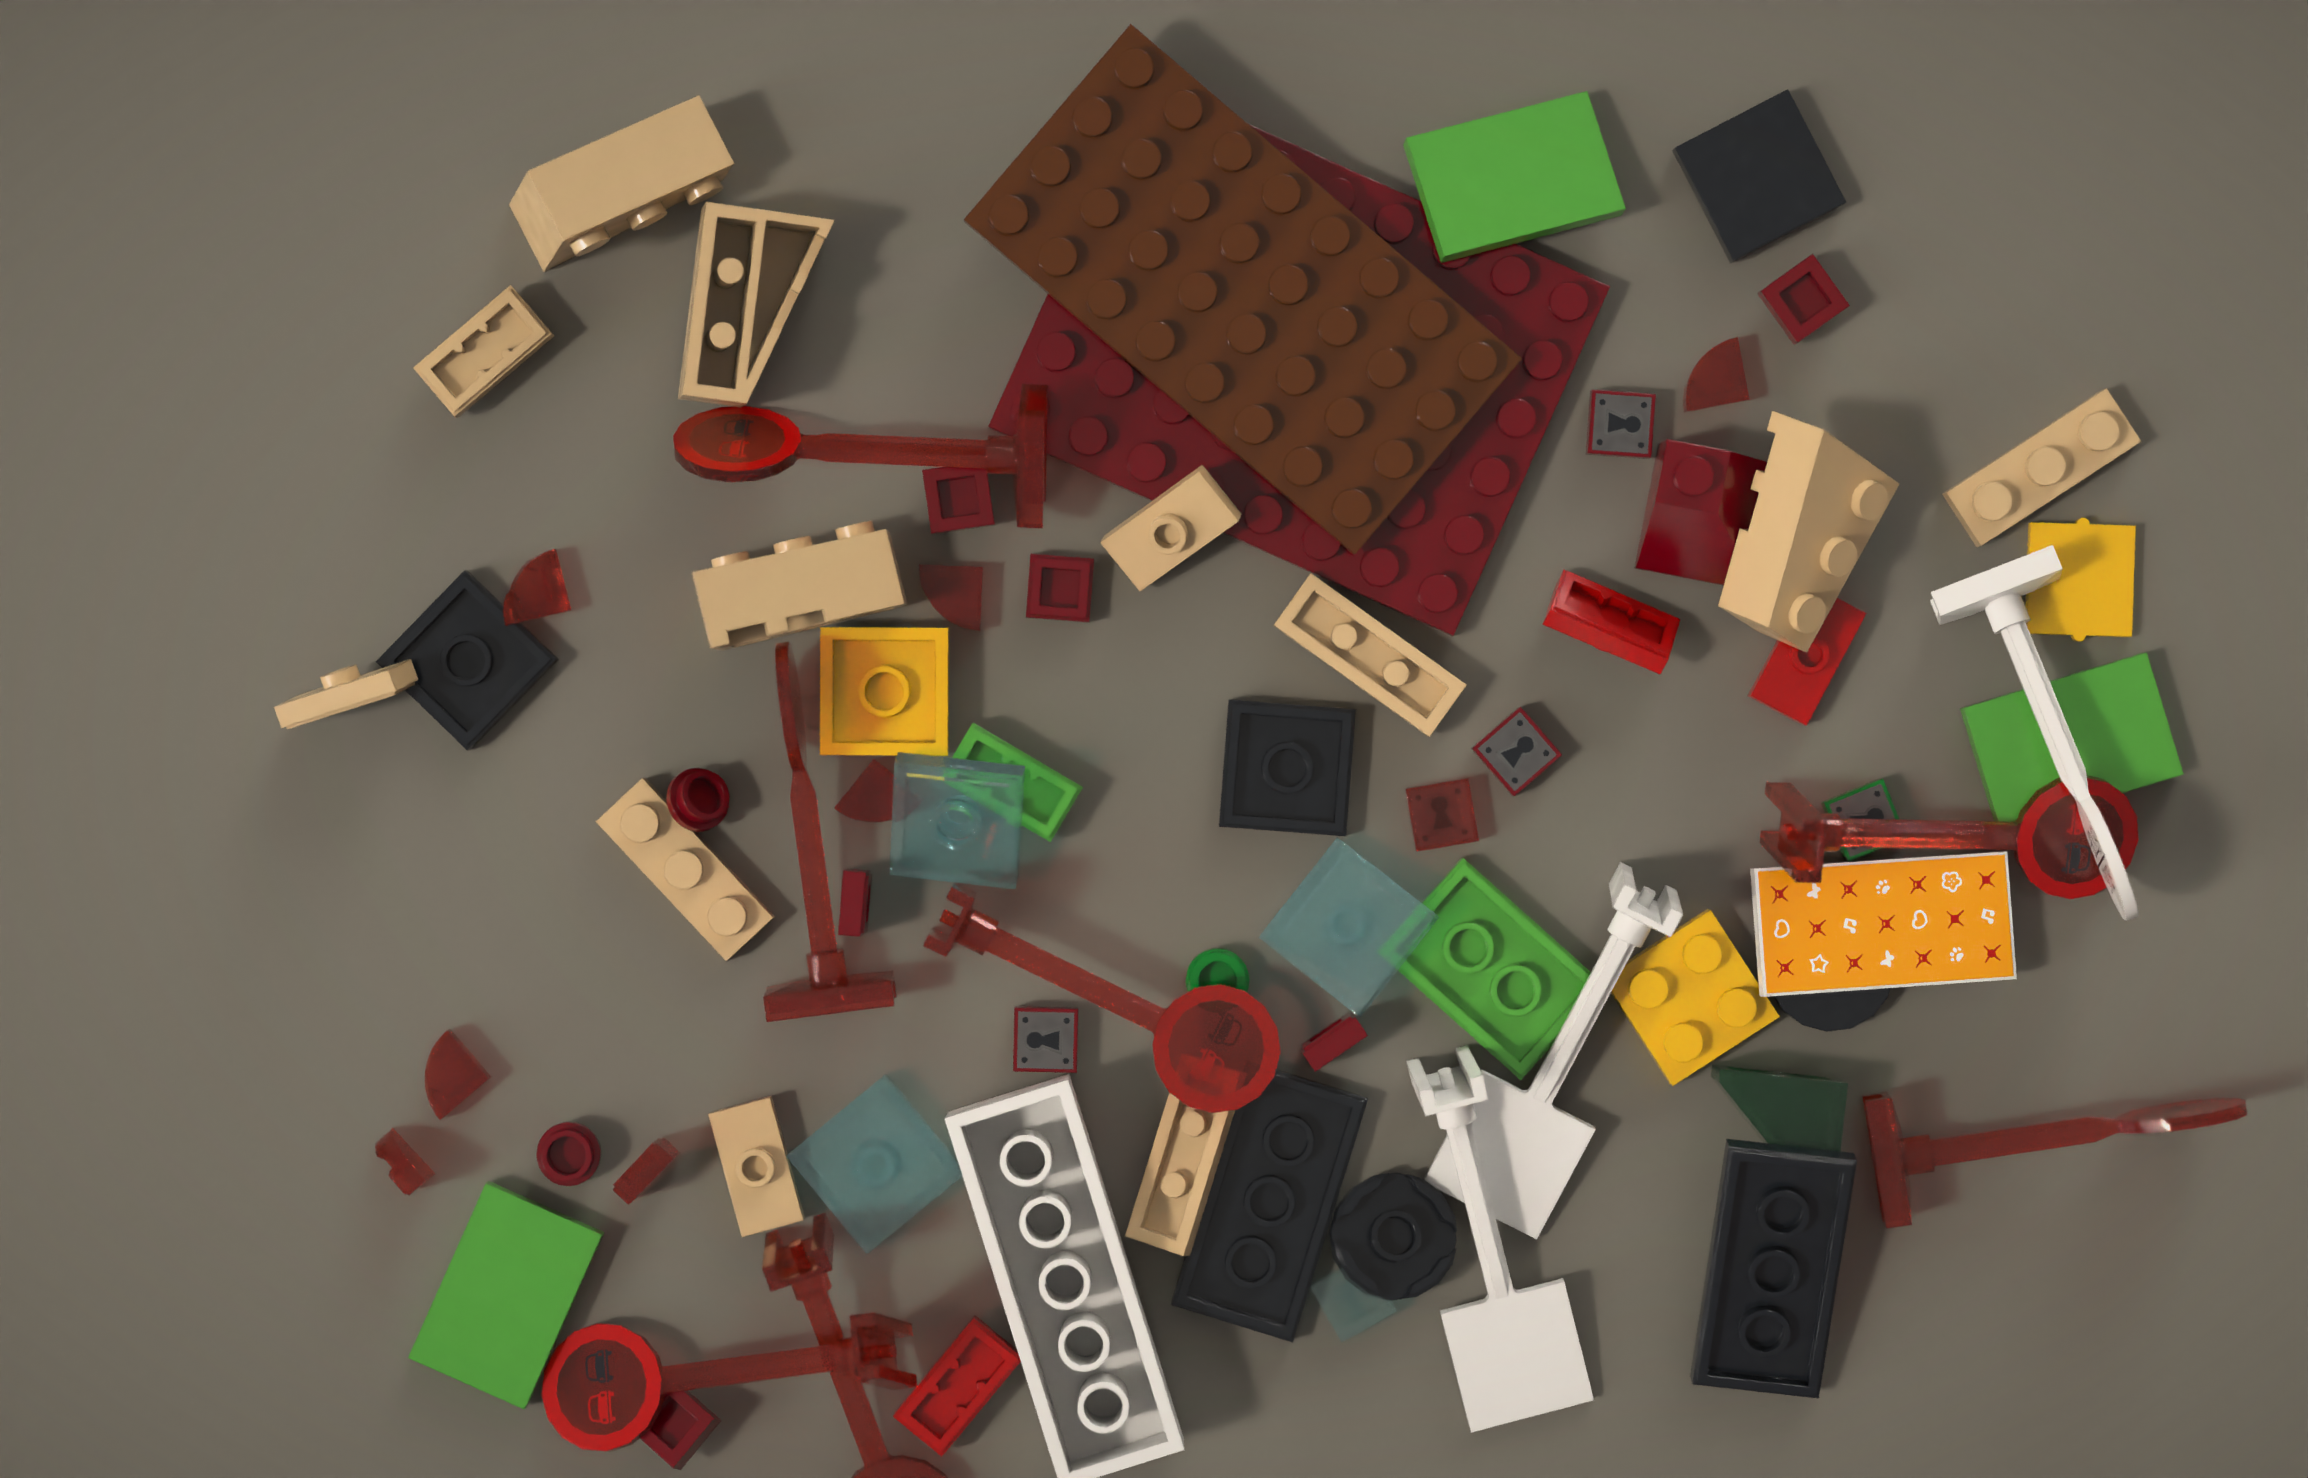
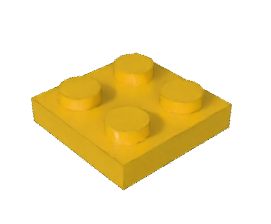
[820,627,949,756]
[1611,909,1780,1086]

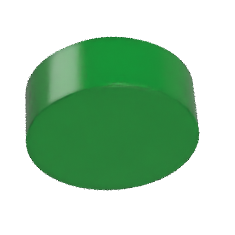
[1186,948,1249,1012]

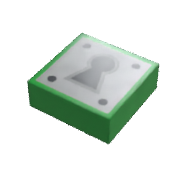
[1821,778,1907,862]

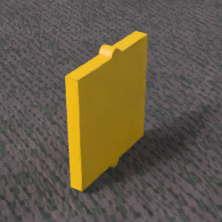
[2026,518,2136,642]

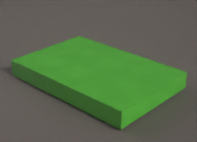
[1403,91,1626,263]
[1960,653,2184,830]
[1377,858,1591,1080]
[408,1181,605,1410]

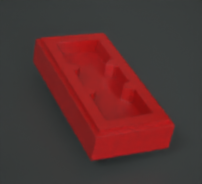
[1542,570,1681,674]
[1748,598,1867,726]
[893,1315,1021,1457]

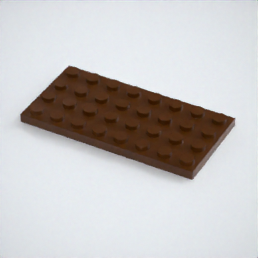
[964,24,1522,555]

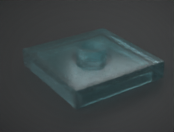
[889,752,1025,889]
[1259,837,1439,1018]
[786,1074,962,1254]

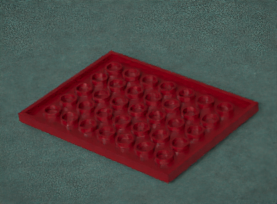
[988,124,1610,636]

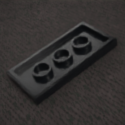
[1171,1060,1368,1342]
[1690,1139,1857,1399]

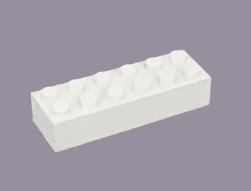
[945,1074,1184,1478]

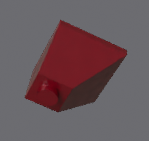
[1634,439,1767,586]

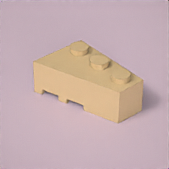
[509,95,734,272]
[678,202,835,407]
[1718,411,1899,653]
[692,521,908,651]

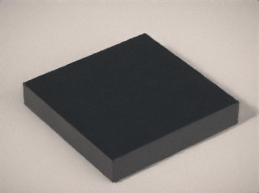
[1672,89,1846,263]
[376,570,559,750]
[1219,700,1356,836]

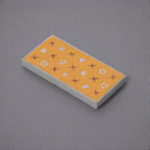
[1750,851,2017,997]

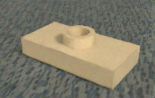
[413,285,555,418]
[1100,465,1242,591]
[274,659,418,729]
[708,1096,805,1237]

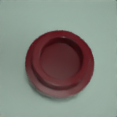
[666,768,730,832]
[536,1122,601,1186]

